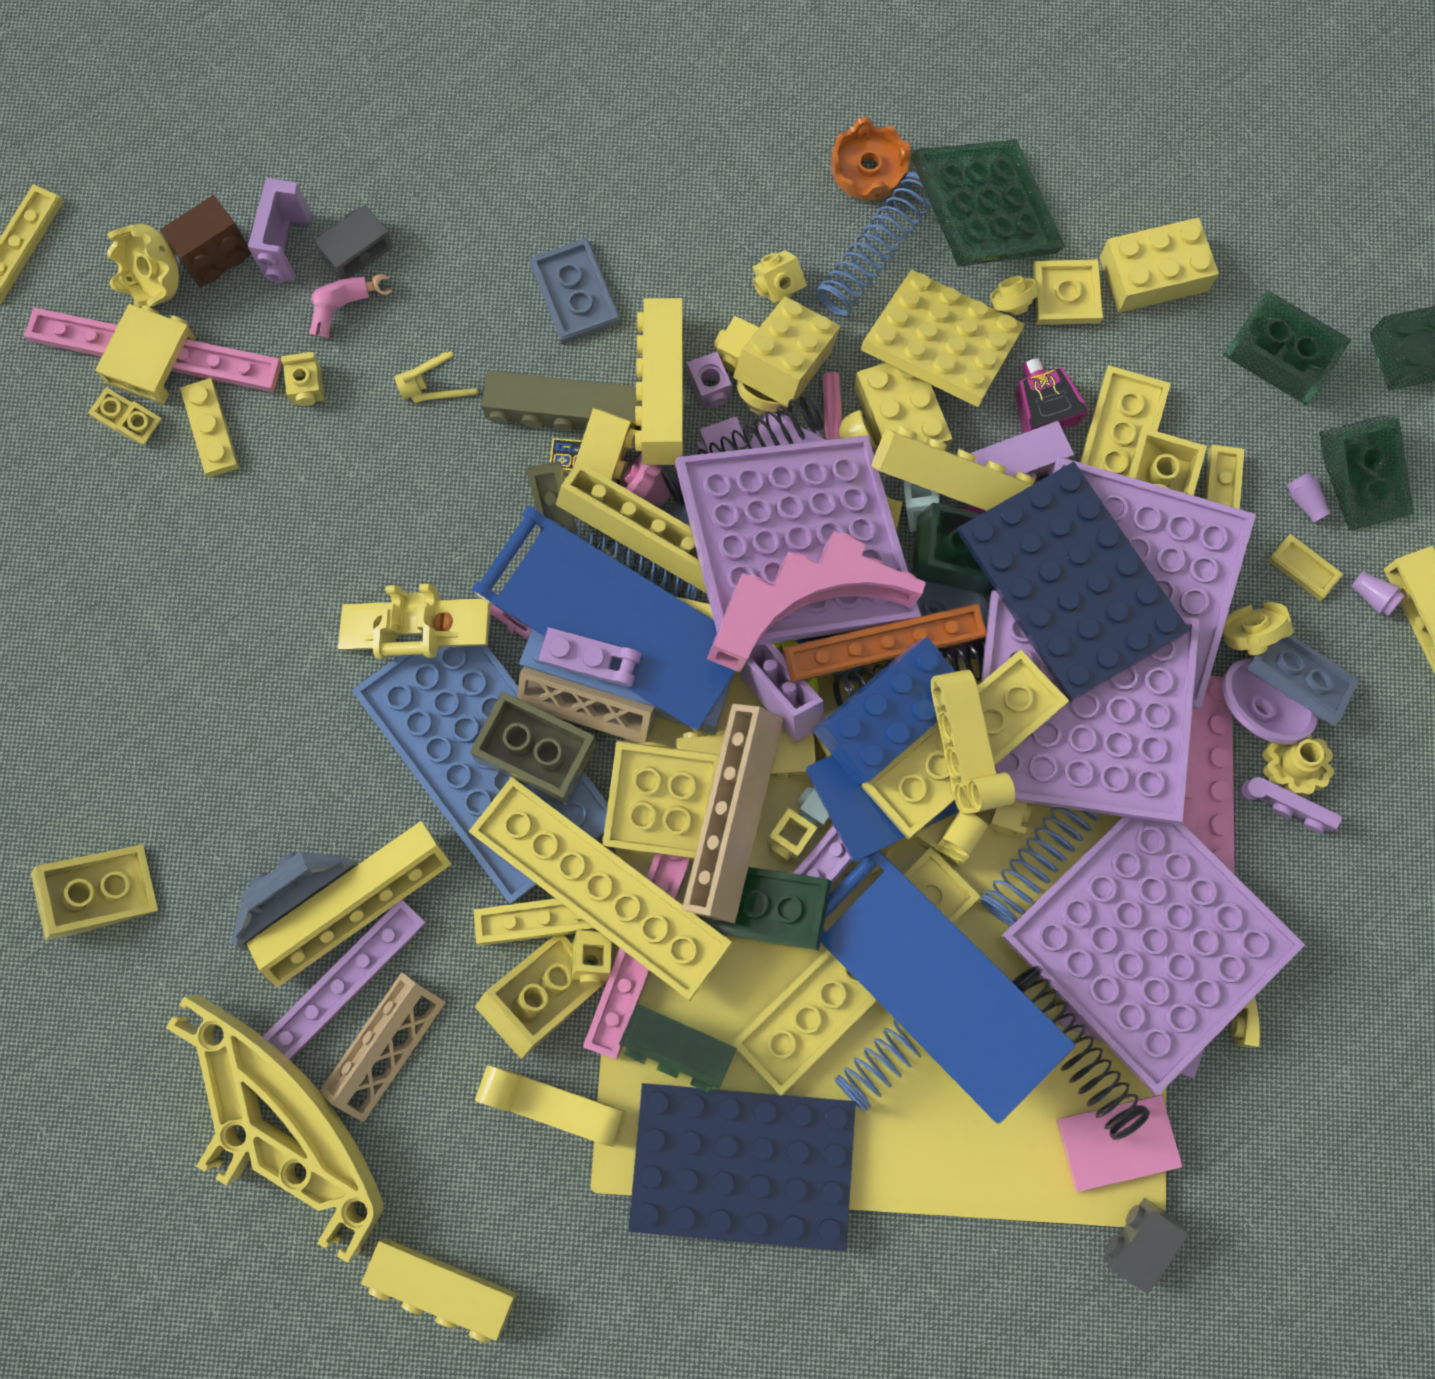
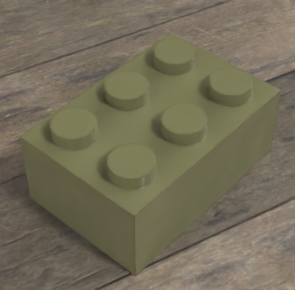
[470,691,598,805]

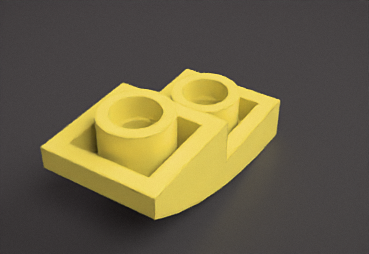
[88,387,162,446]
[1231,997,1260,1048]

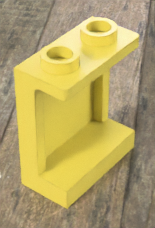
[95,304,196,405]

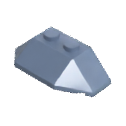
[232,851,357,950]

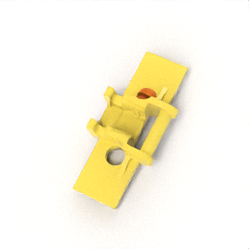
[338,584,491,660]

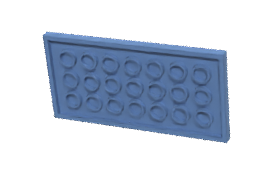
[351,639,608,905]

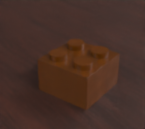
[159,195,251,288]

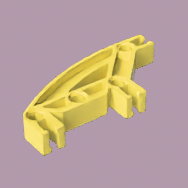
[166,994,383,1263]

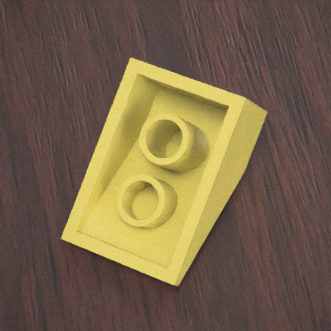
[31,844,158,941]
[475,935,606,1059]

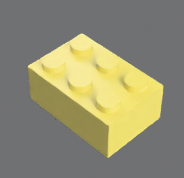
[1099,217,1219,313]
[733,296,841,407]
[854,363,953,451]

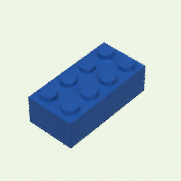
[812,637,956,785]

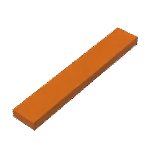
[782,604,986,683]

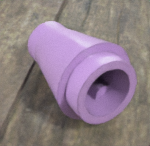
[1286,472,1331,522]
[1351,571,1405,617]

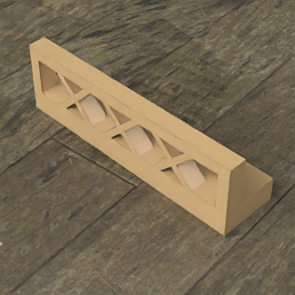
[517,667,656,743]
[319,972,446,1123]

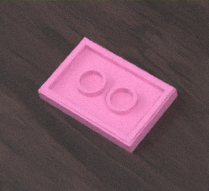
[1056,1095,1182,1192]

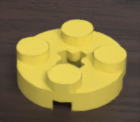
[1222,602,1294,655]

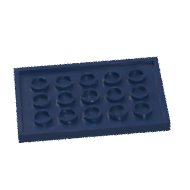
[957,461,1190,702]
[628,1083,856,1251]

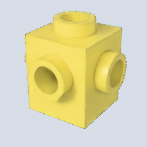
[752,250,807,303]

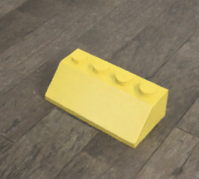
[1128,427,1207,496]

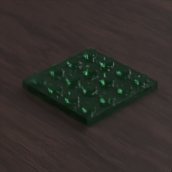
[910,140,1065,267]

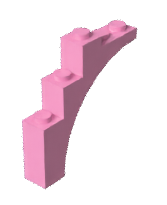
[707,531,926,672]

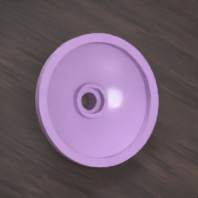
[1222,658,1317,745]

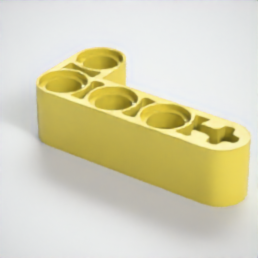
[931,670,1015,814]
[475,1065,625,1147]

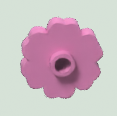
[619,452,671,507]

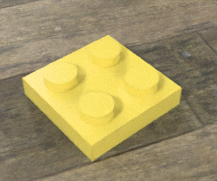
[1033,260,1103,325]

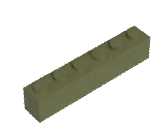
[481,370,642,431]

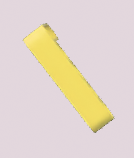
[911,811,988,867]

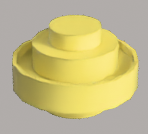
[990,276,1039,315]

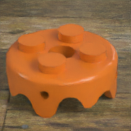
[831,117,911,201]

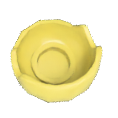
[839,410,878,456]

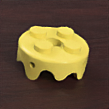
[106,223,179,308]

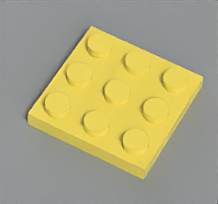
[602,740,720,858]

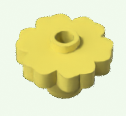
[1262,734,1334,798]

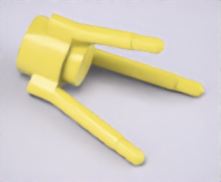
[394,351,479,404]

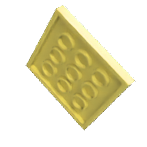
[860,269,1025,407]

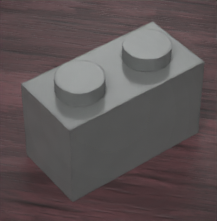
[314,205,394,280]
[1104,1197,1190,1294]

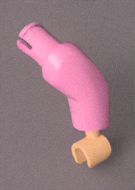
[309,274,392,338]

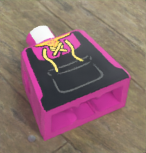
[1015,358,1089,433]

